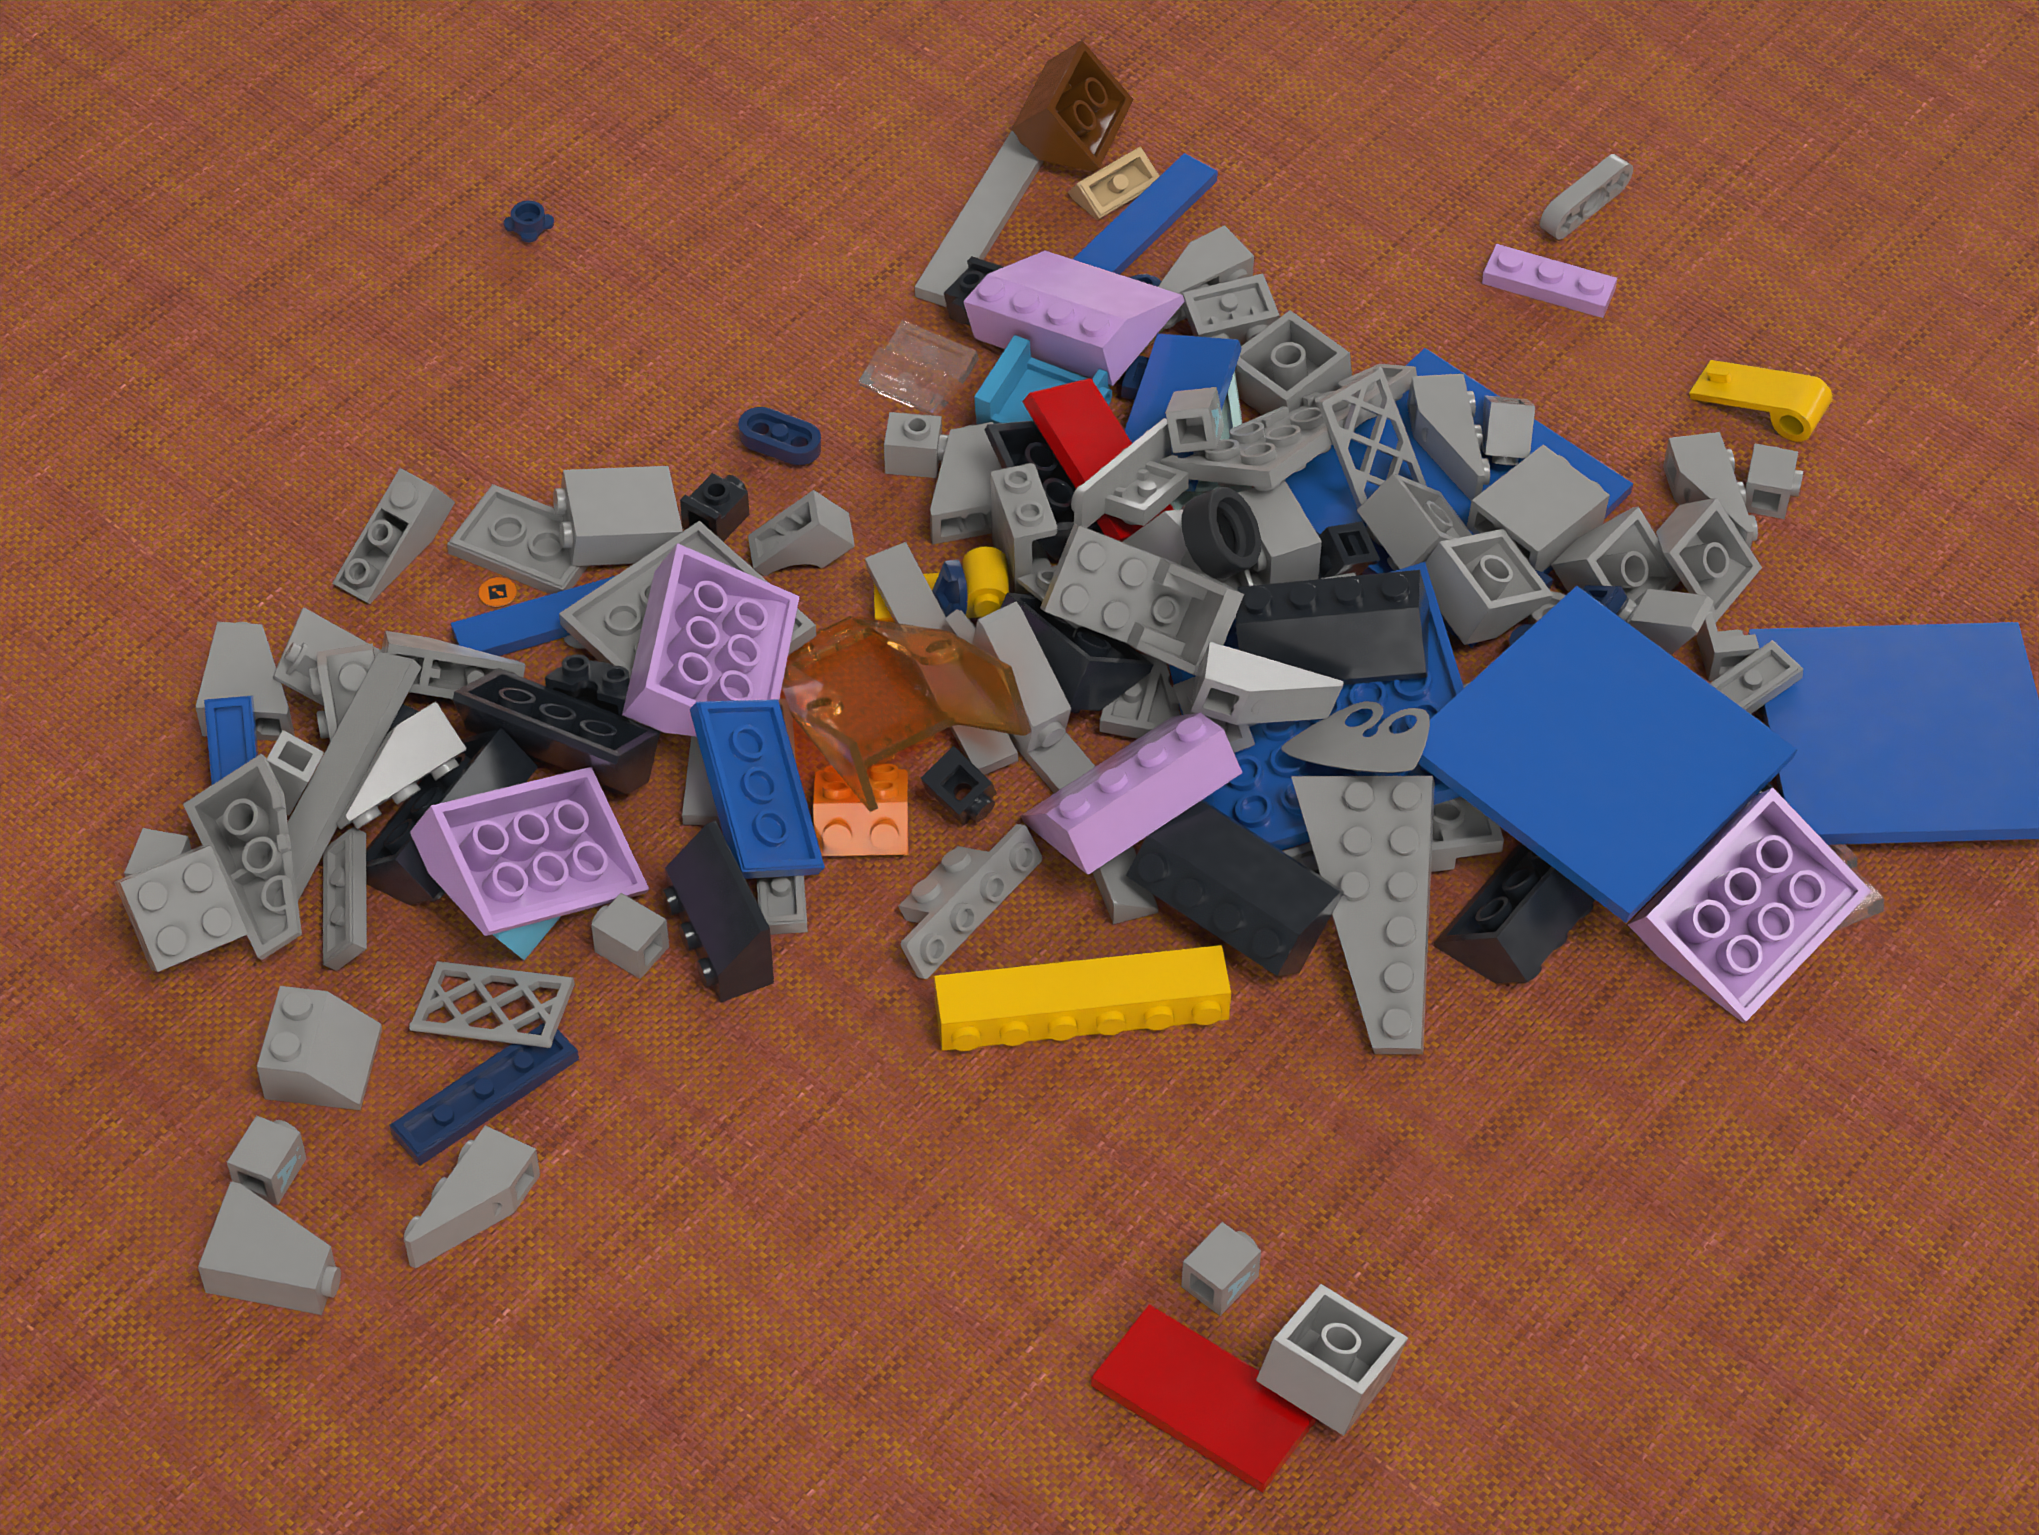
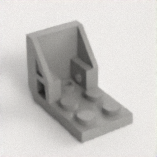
[1040,523,1244,676]

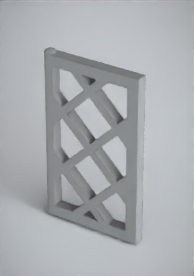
[1317,366,1427,522]
[409,961,575,1048]

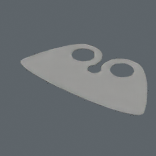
[1281,701,1430,773]

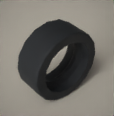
[1182,487,1261,579]

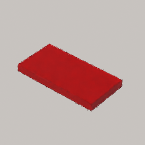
[1022,378,1174,542]
[1091,1304,1318,1493]

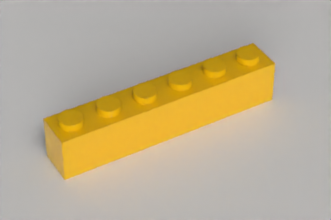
[934,945,1231,1051]

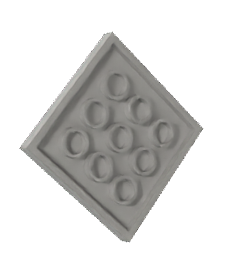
[559,521,816,679]

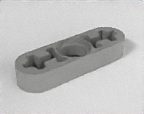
[1540,154,1633,240]

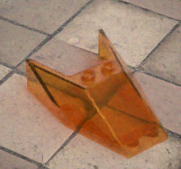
[782,616,1032,812]

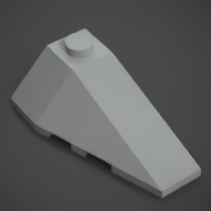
[183,754,302,960]

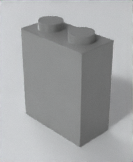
[1467,444,1610,572]
[553,466,683,566]

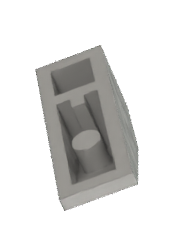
[381,631,526,699]

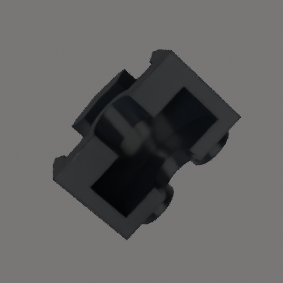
[545,655,634,721]

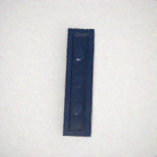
[389,1023,579,1166]

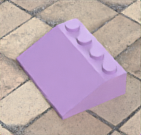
[963,251,1185,386]
[622,543,800,737]
[1021,712,1242,875]
[410,767,649,936]
[1628,787,1871,1023]

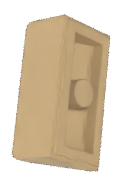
[1068,146,1159,221]

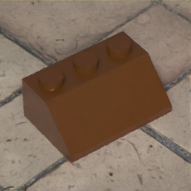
[1011,40,1134,172]

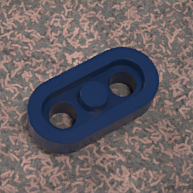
[738,407,821,465]

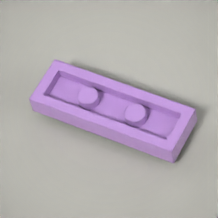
[1482,244,1617,318]

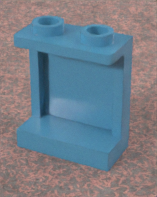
[974,335,1112,424]

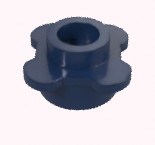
[504,201,554,242]

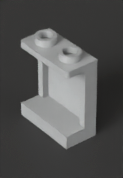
[990,463,1057,595]

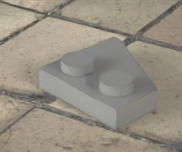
[1100,654,1180,739]

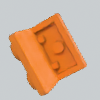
[813,764,909,856]

